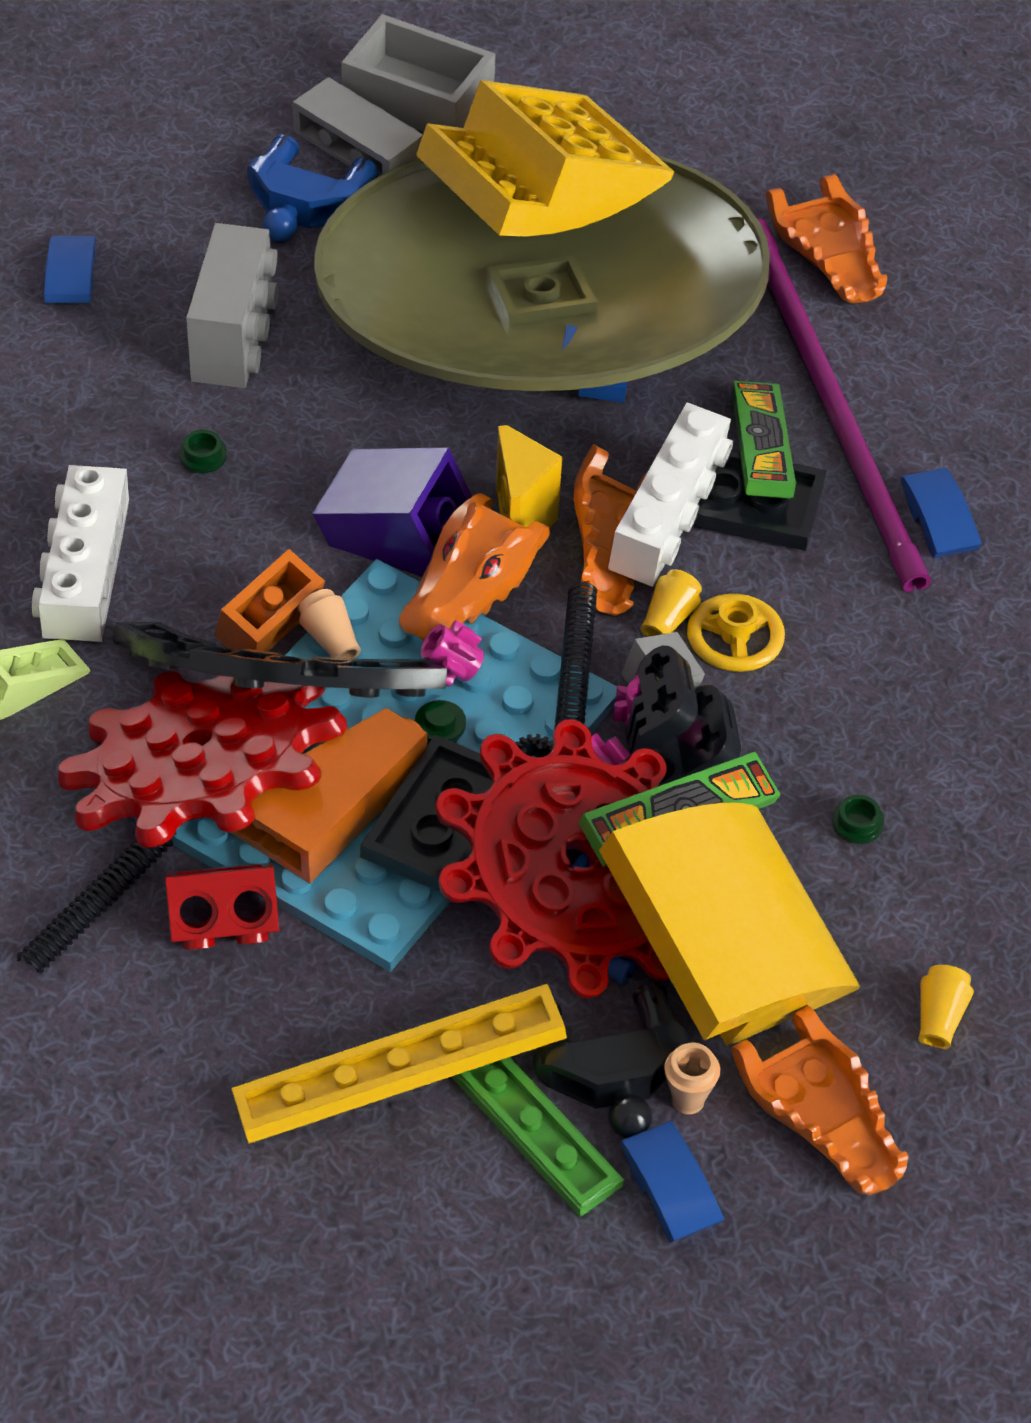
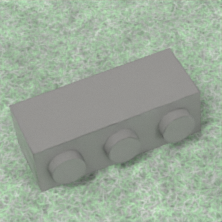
[293,77,423,178]

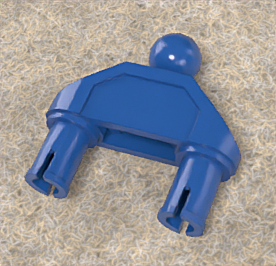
[247,134,379,242]

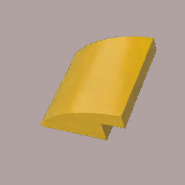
[416,80,674,237]
[599,802,861,1046]

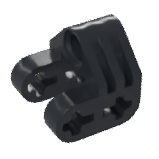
[626,645,741,786]

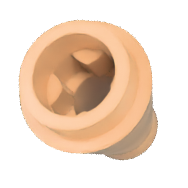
[298,589,361,659]
[665,1043,720,1114]

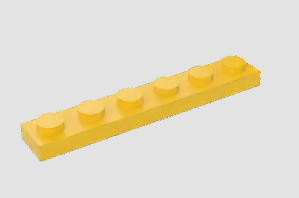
[232,984,567,1144]

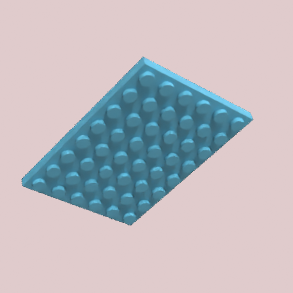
[136,559,617,972]

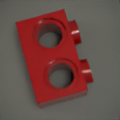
[165,862,279,950]

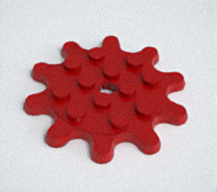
[58,671,348,848]
[435,719,670,999]

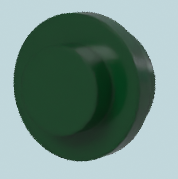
[179,429,227,473]
[415,700,466,745]
[832,795,884,844]

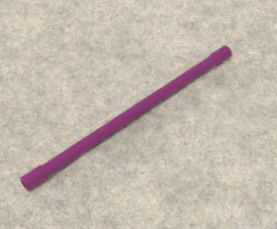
[758,219,931,592]

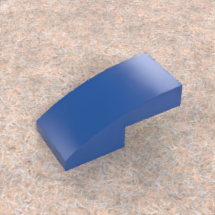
[44,236,96,303]
[900,467,982,558]
[619,1121,725,1243]

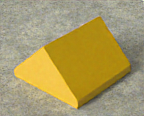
[496,425,562,528]

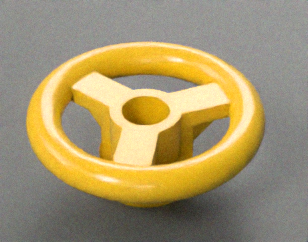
[687,593,785,672]

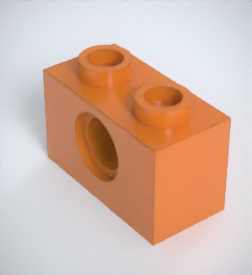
[214,549,325,652]

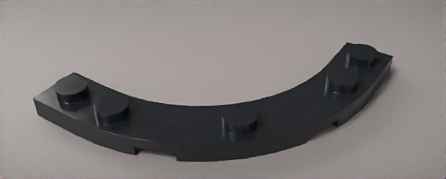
[113,622,447,698]

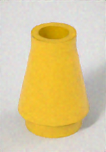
[640,569,702,637]
[918,965,974,1049]

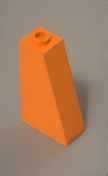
[230,708,427,884]

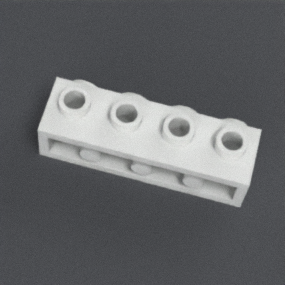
[608,402,733,587]
[32,465,129,642]

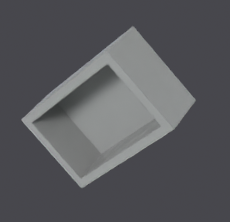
[341,14,495,132]
[186,223,279,388]

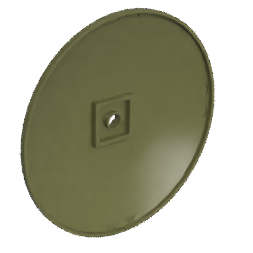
[314,154,770,391]

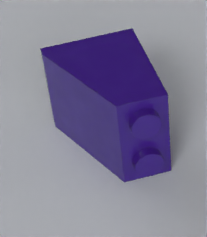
[312,447,472,577]

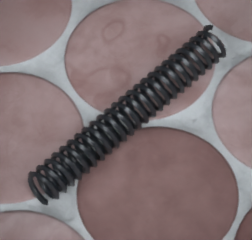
[554,582,598,730]
[17,832,177,973]

